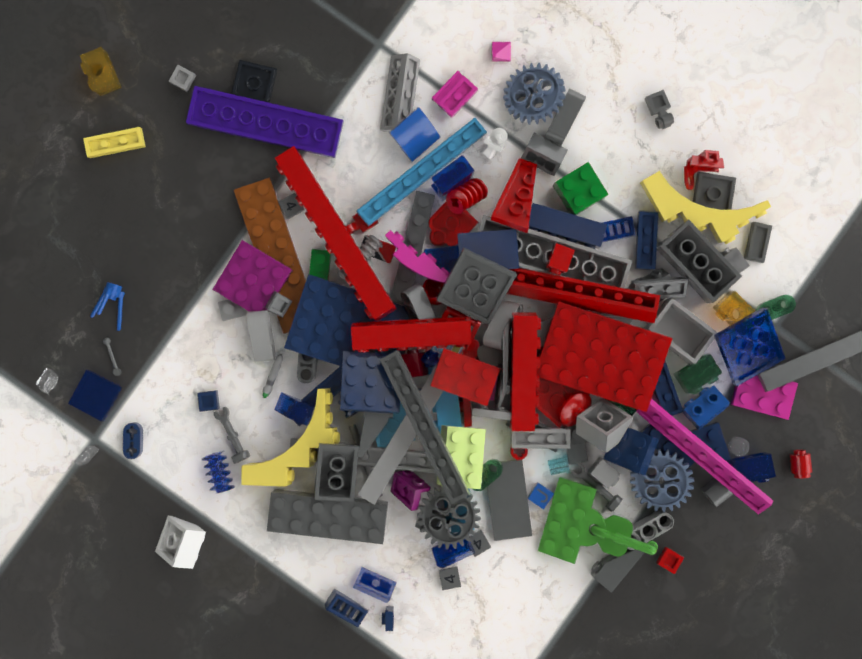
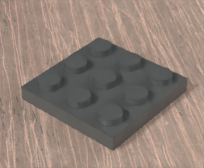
[437,247,517,325]

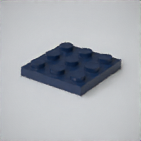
[340,351,400,414]

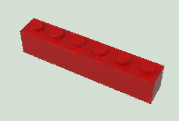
[510,312,541,431]
[351,317,471,352]

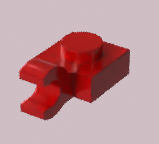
[346,213,379,234]

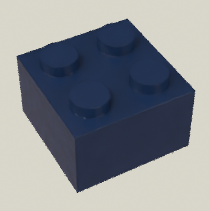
[603,427,659,475]

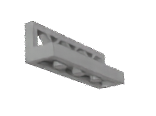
[380,53,420,132]

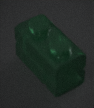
[673,354,722,395]

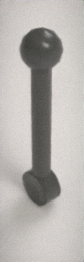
[103,338,121,376]

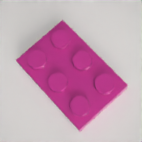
[731,368,798,420]

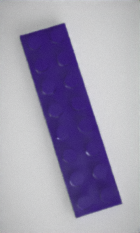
[186,86,344,158]

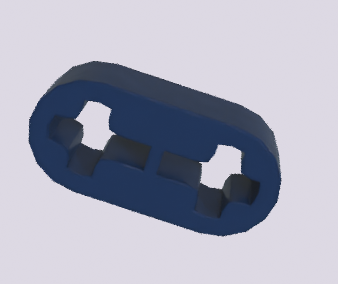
[123,422,143,459]

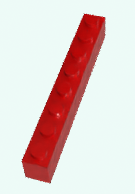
[506,268,661,323]

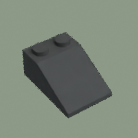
[314,443,359,502]

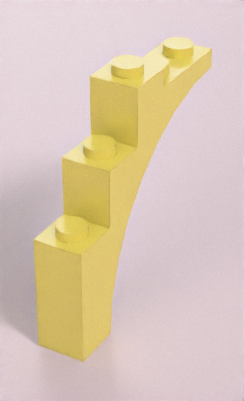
[640,171,771,244]
[241,388,340,487]

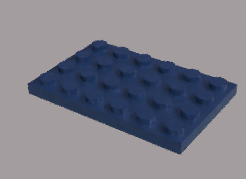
[284,274,410,367]

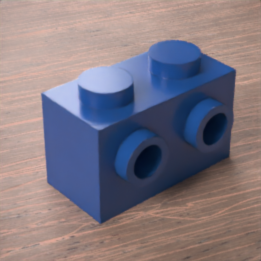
[683,385,730,430]

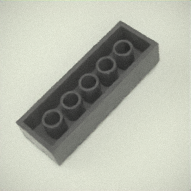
[267,489,388,544]

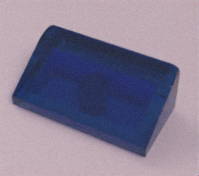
[431,539,475,568]
[353,567,397,603]

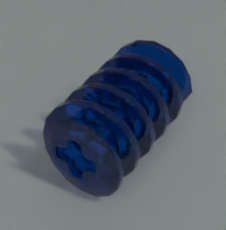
[202,450,235,494]

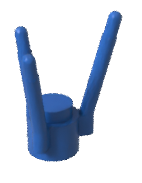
[90,282,125,331]

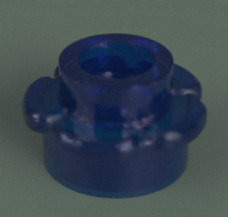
[421,349,439,367]

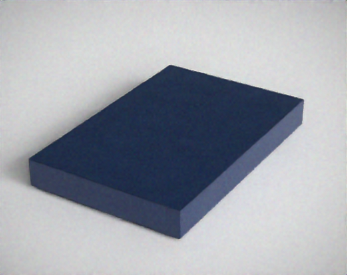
[458,229,519,269]

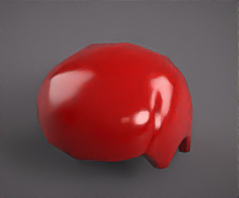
[422,279,444,305]

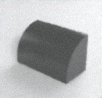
[521,132,568,176]

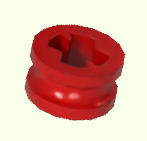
[510,447,528,460]

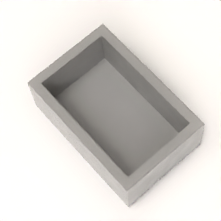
[644,298,719,364]

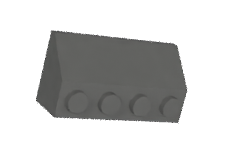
[657,219,742,303]

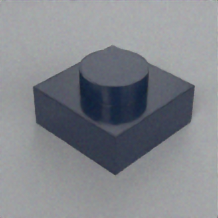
[382,606,394,631]

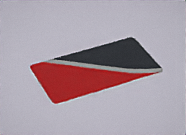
[360,235,396,264]

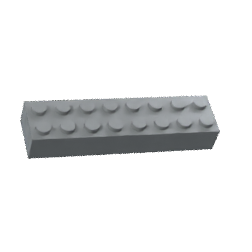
[478,215,632,288]

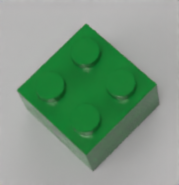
[553,162,609,215]

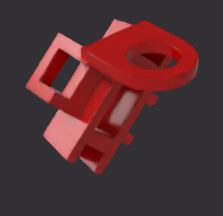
[684,150,724,190]

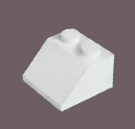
[155,515,206,569]

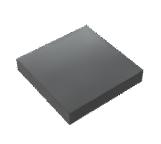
[693,172,736,210]

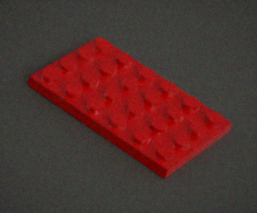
[536,301,673,412]

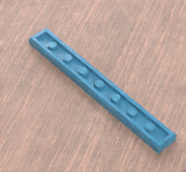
[356,118,487,227]

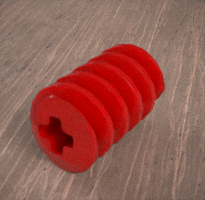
[446,178,488,214]

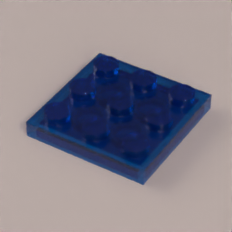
[714,307,786,386]

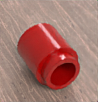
[790,449,812,479]

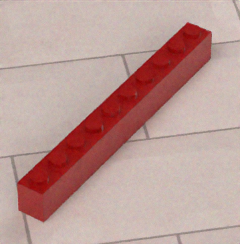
[275,146,397,321]

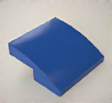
[389,107,440,162]

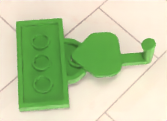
[538,477,658,564]

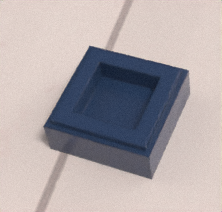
[197,390,220,412]

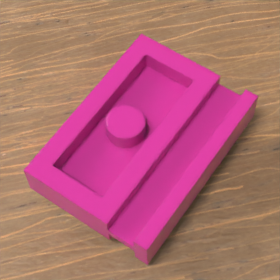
[432,71,478,118]

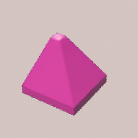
[492,42,511,62]

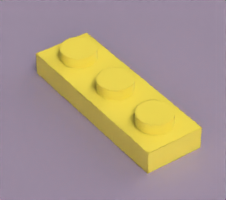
[83,127,146,158]

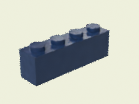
[529,203,607,249]

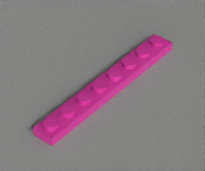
[636,399,773,515]

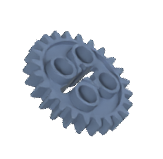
[503,63,566,125]
[630,449,694,512]

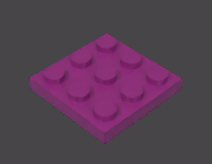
[212,240,293,312]

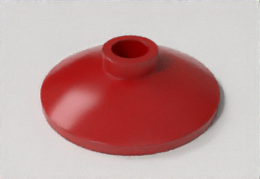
[560,392,592,427]

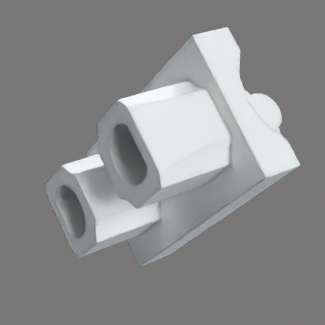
[481,128,508,159]

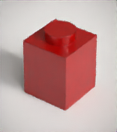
[546,243,575,276]

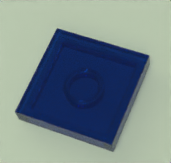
[68,370,122,422]

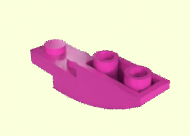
[385,230,450,283]

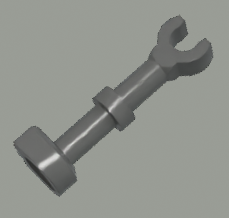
[214,407,250,464]
[571,463,623,512]

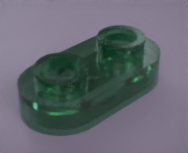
[756,295,796,321]
[473,459,503,491]

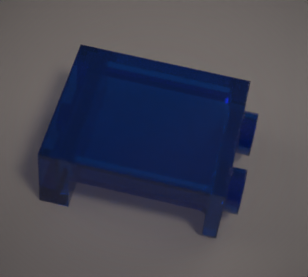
[431,155,475,201]

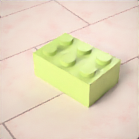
[437,425,486,489]

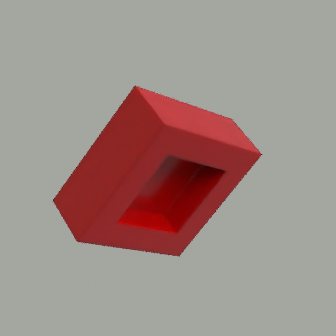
[656,547,684,574]

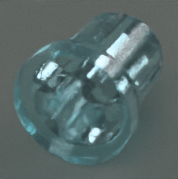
[548,454,570,475]

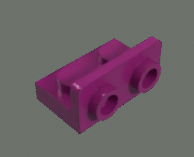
[390,470,431,511]

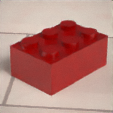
[430,348,500,406]

